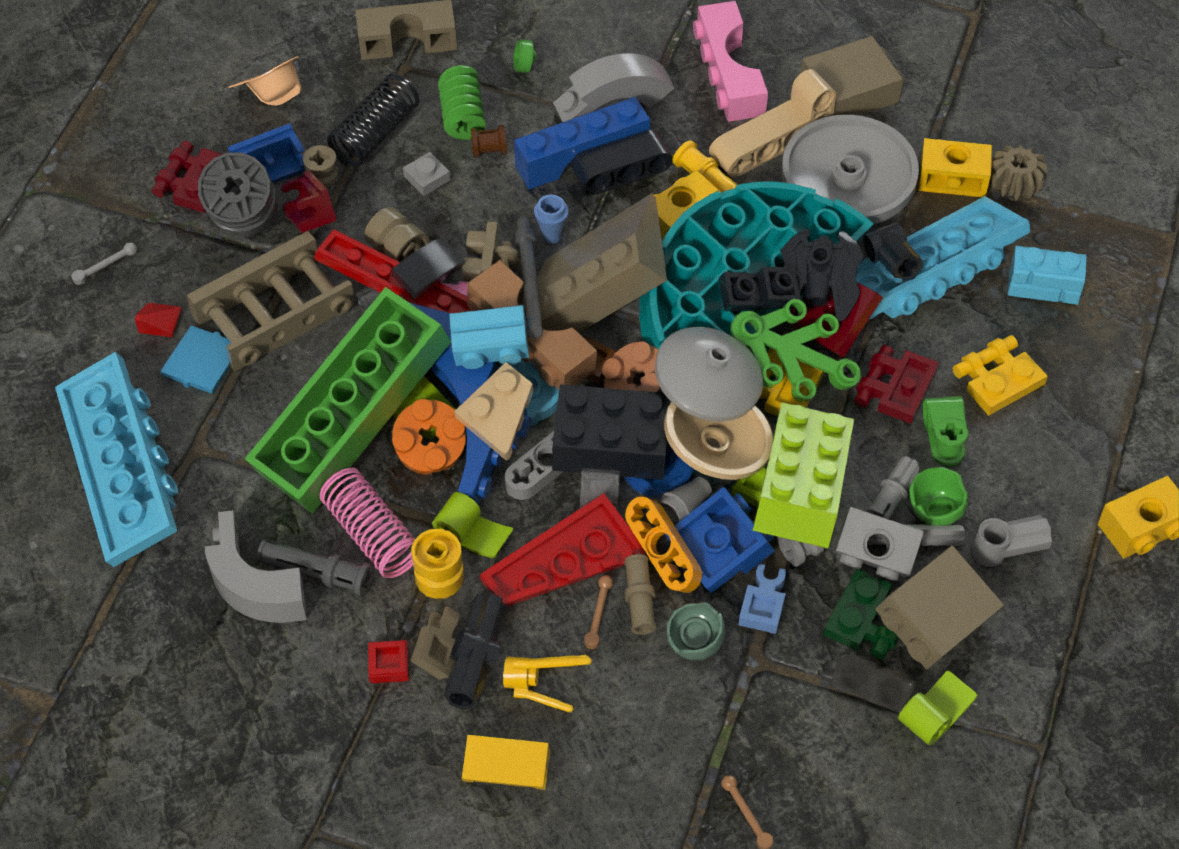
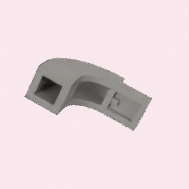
[553,53,675,122]
[204,510,307,623]

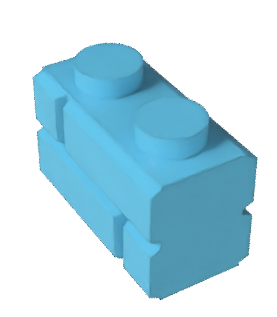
[1007,246,1087,305]
[449,305,529,369]

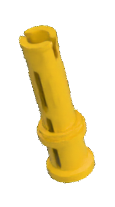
[672,140,737,192]

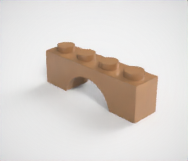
[467,260,597,390]

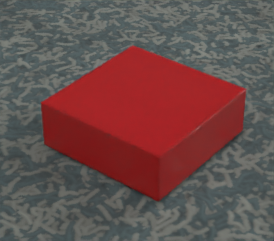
[368,640,409,683]

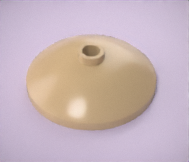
[664,402,773,480]

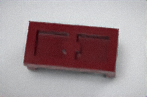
[280,171,337,233]

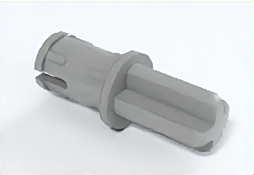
[866,456,919,520]

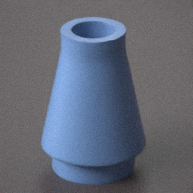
[534,194,568,244]

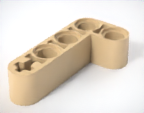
[709,69,836,178]

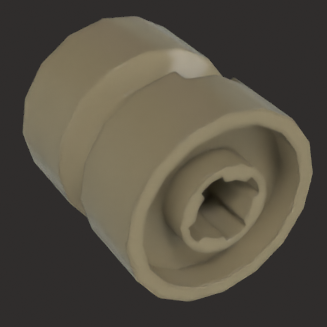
[364,207,430,262]

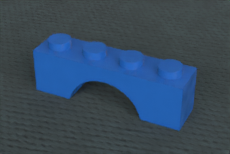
[514,97,650,190]

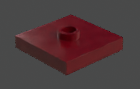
[791,282,883,358]

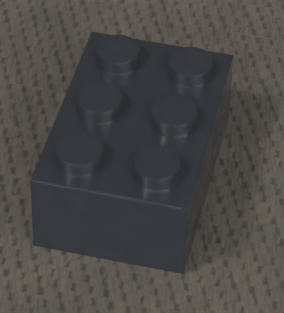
[552,384,670,480]

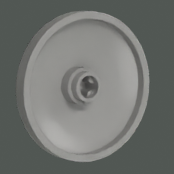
[782,115,919,224]

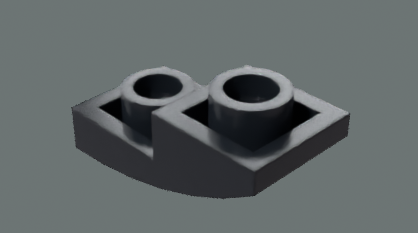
[391,237,466,299]
[718,267,801,311]

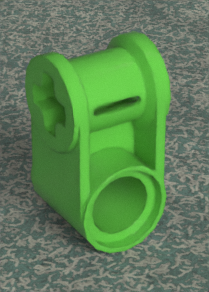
[923,396,968,467]

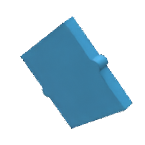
[160,326,231,394]

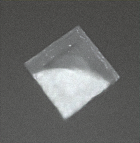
[580,468,620,510]

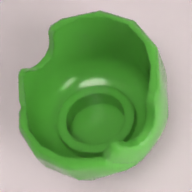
[909,467,968,526]

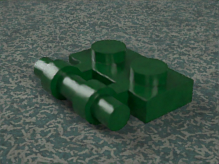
[823,569,899,659]

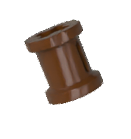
[470,125,507,158]

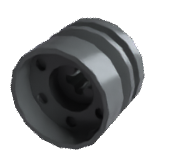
[198,152,278,237]

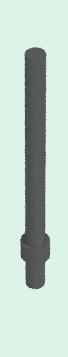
[515,217,543,338]

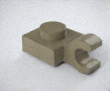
[411,606,459,680]

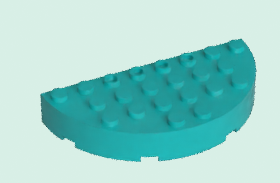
[639,182,874,350]

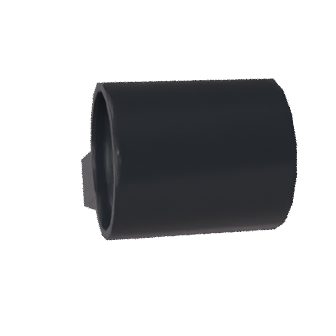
[863,223,922,282]

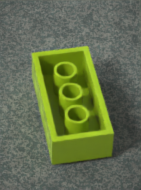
[753,402,854,548]

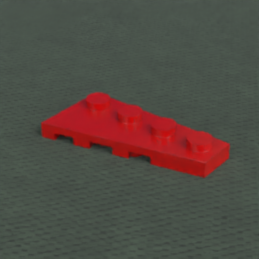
[479,493,647,607]

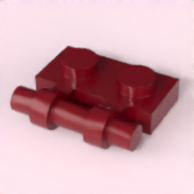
[152,141,223,213]
[854,345,939,424]

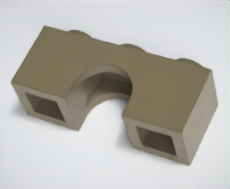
[356,0,457,60]

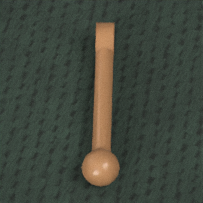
[584,575,613,649]
[721,775,773,849]

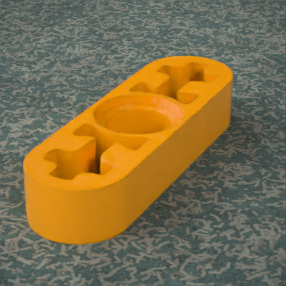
[625,497,702,593]

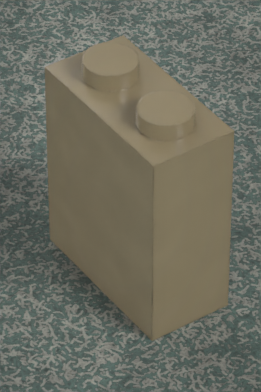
[801,36,904,116]
[875,545,1004,670]

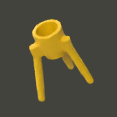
[503,655,592,713]

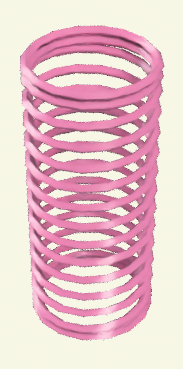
[319,468,415,578]

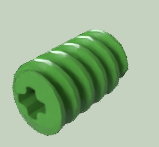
[438,65,486,140]

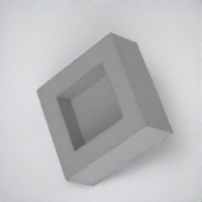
[403,152,450,196]

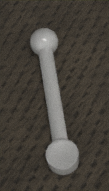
[71,242,137,285]

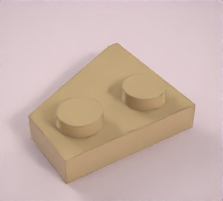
[454,362,534,461]

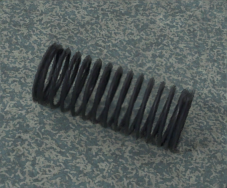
[327,73,420,167]

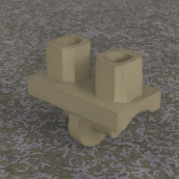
[462,221,520,281]

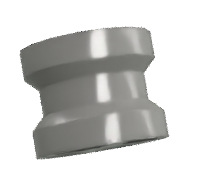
[777,536,824,567]

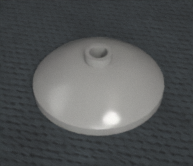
[655,327,763,422]

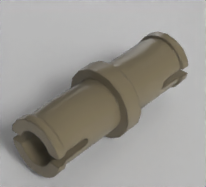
[624,554,656,635]

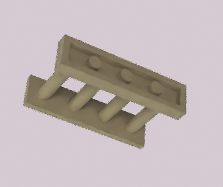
[187,231,356,372]

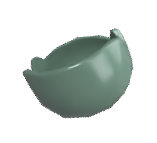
[666,602,726,660]

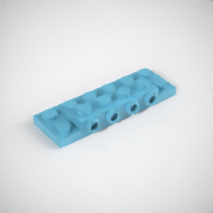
[856,196,1030,319]
[55,352,178,567]

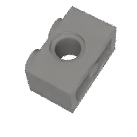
[832,507,924,581]

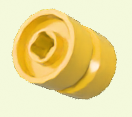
[411,529,464,599]

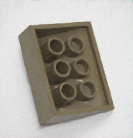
[537,194,667,333]

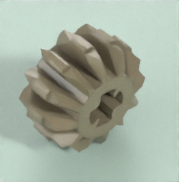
[990,143,1048,201]

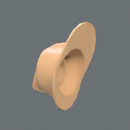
[228,56,302,106]

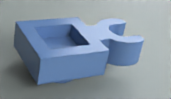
[738,564,786,634]

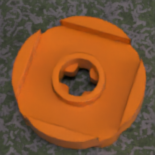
[392,399,466,475]

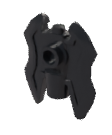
[780,229,864,322]

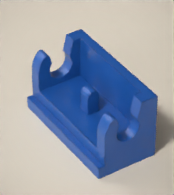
[228,123,306,184]

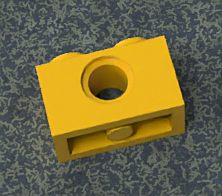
[918,138,992,197]
[654,170,721,240]
[1098,476,1179,559]

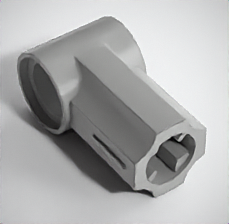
[971,515,1052,567]

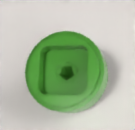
[513,39,537,73]

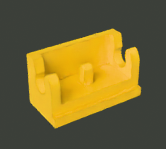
[462,735,550,790]

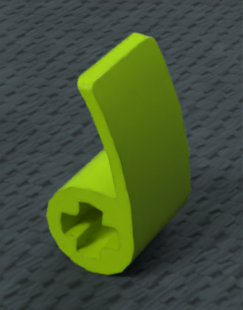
[432,492,513,558]
[898,671,977,746]

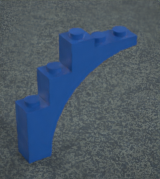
[410,303,531,506]

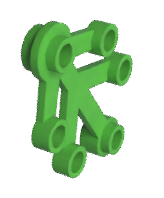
[731,299,861,402]

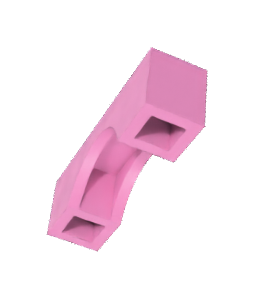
[693,1,768,122]

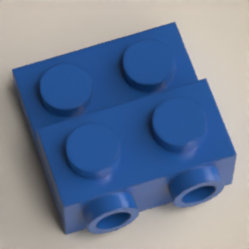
[665,487,775,593]

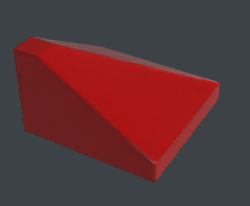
[134,302,182,338]

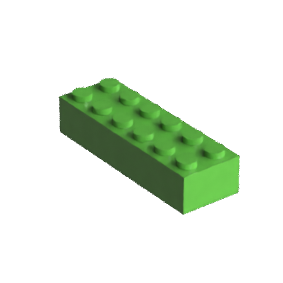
[245,287,451,514]

